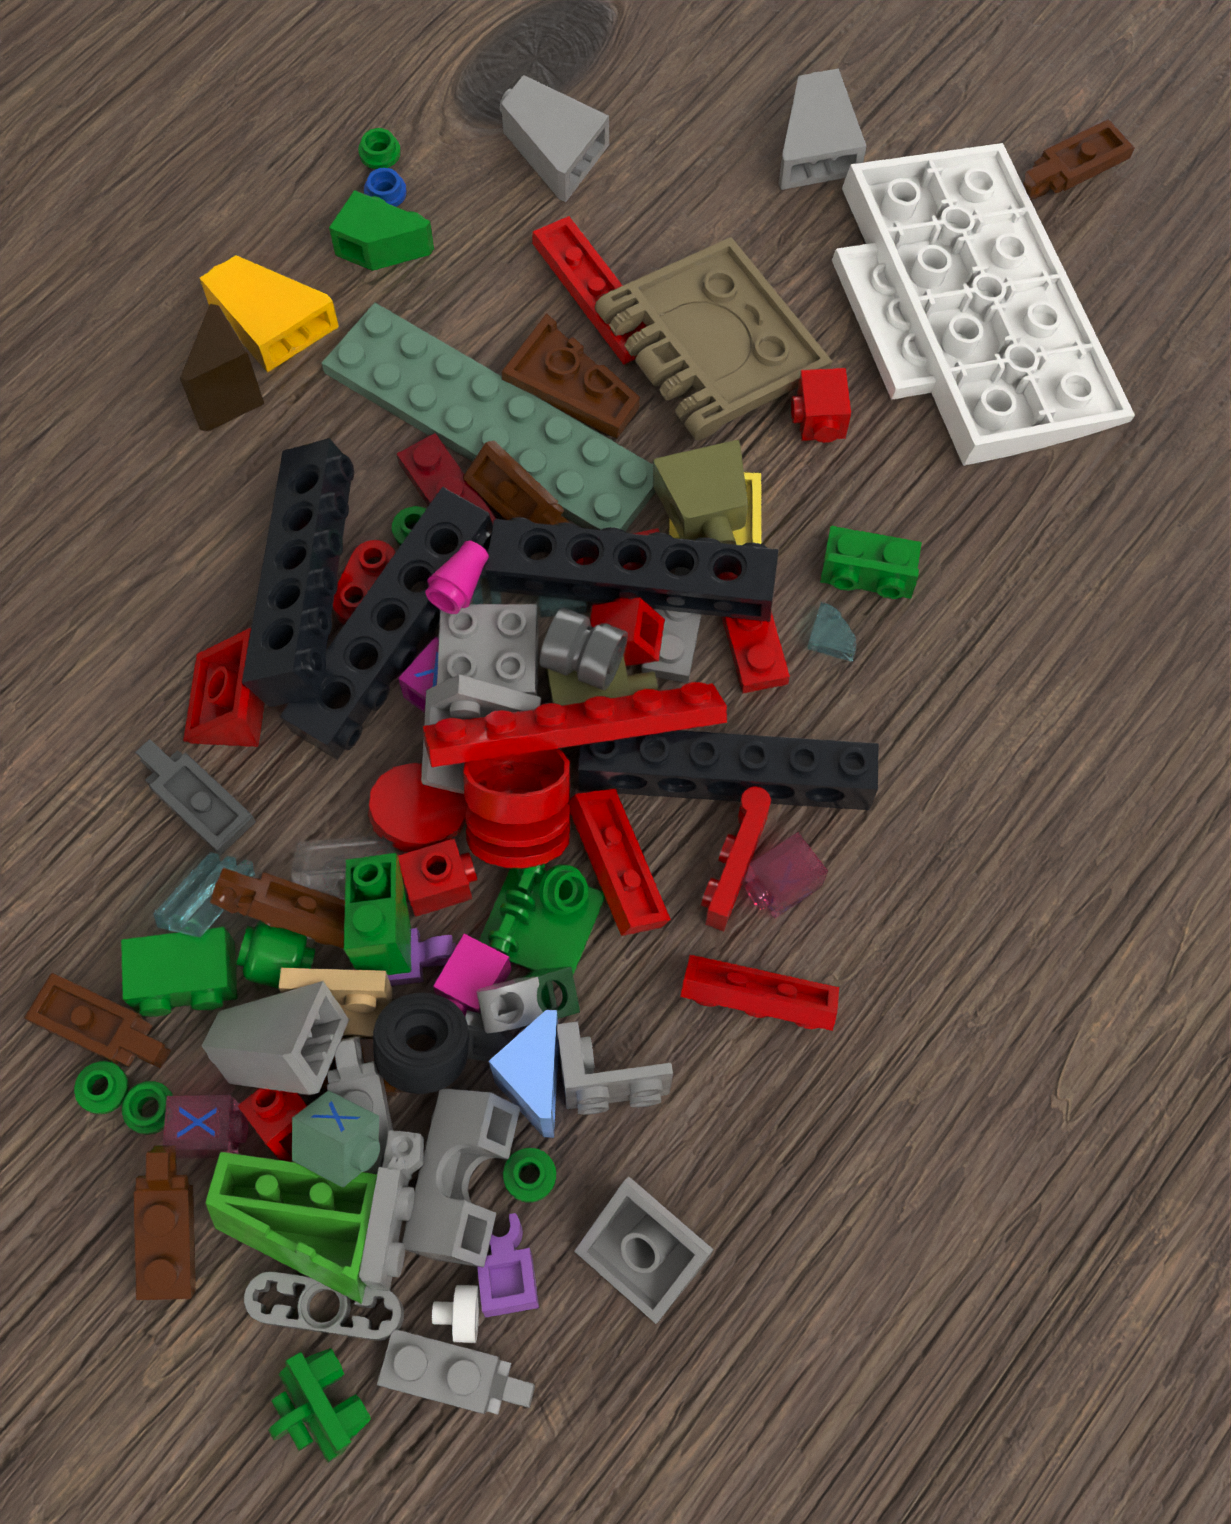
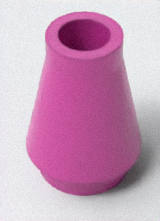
[425,541,489,614]

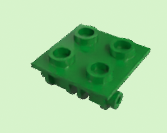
[479,864,605,975]

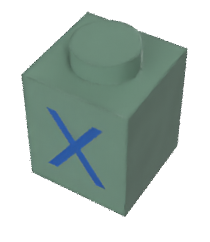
[292,1090,380,1188]

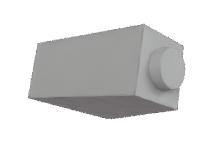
[779,68,866,190]
[500,75,609,202]
[202,981,349,1095]

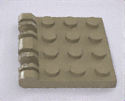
[594,237,833,441]

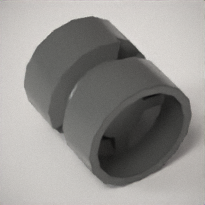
[539,607,628,691]

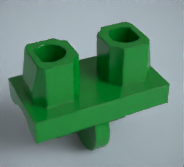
[268,1348,371,1463]

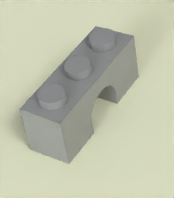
[402,1089,520,1268]

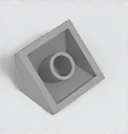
[574,1176,713,1324]

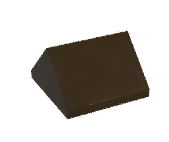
[180,304,264,432]

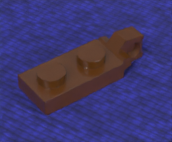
[1023,119,1135,200]
[463,440,569,525]
[210,868,345,949]
[24,973,171,1069]
[134,1145,196,1300]

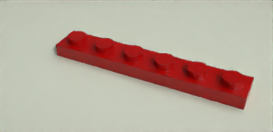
[423,682,727,767]

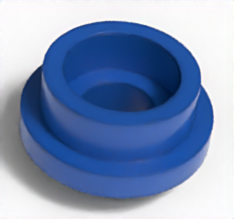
[364,168,407,207]

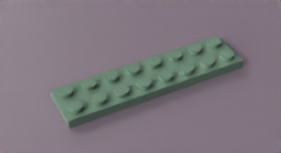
[322,302,656,531]

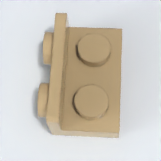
[279,968,393,1038]

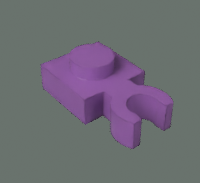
[477,1213,539,1318]

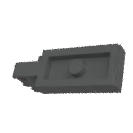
[135,739,256,856]

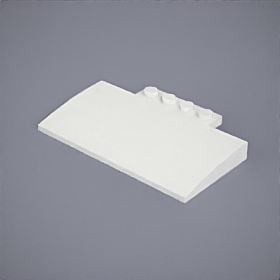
[832,143,1135,466]

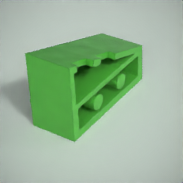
[205,1152,377,1304]

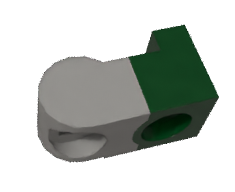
[477,966,580,1033]

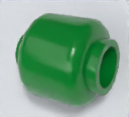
[236,920,316,989]

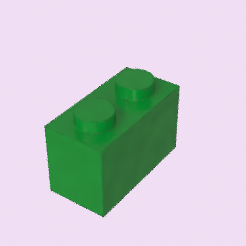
[121,927,238,1017]

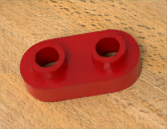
[333,540,396,625]

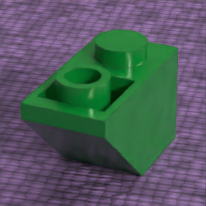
[329,190,434,271]
[344,853,411,975]

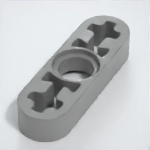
[244,1272,404,1341]

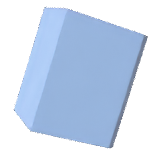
[489,1010,559,1138]

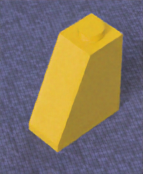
[200,255,339,373]

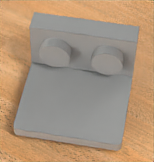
[437,604,539,696]
[421,674,541,794]
[557,1021,673,1115]

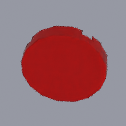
[368,763,467,852]

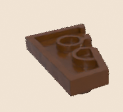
[502,313,640,439]

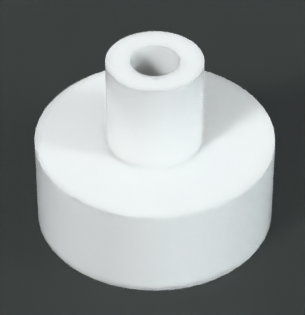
[432,1285,480,1343]

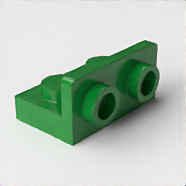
[820,526,922,599]

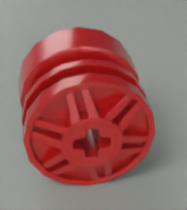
[463,748,570,868]

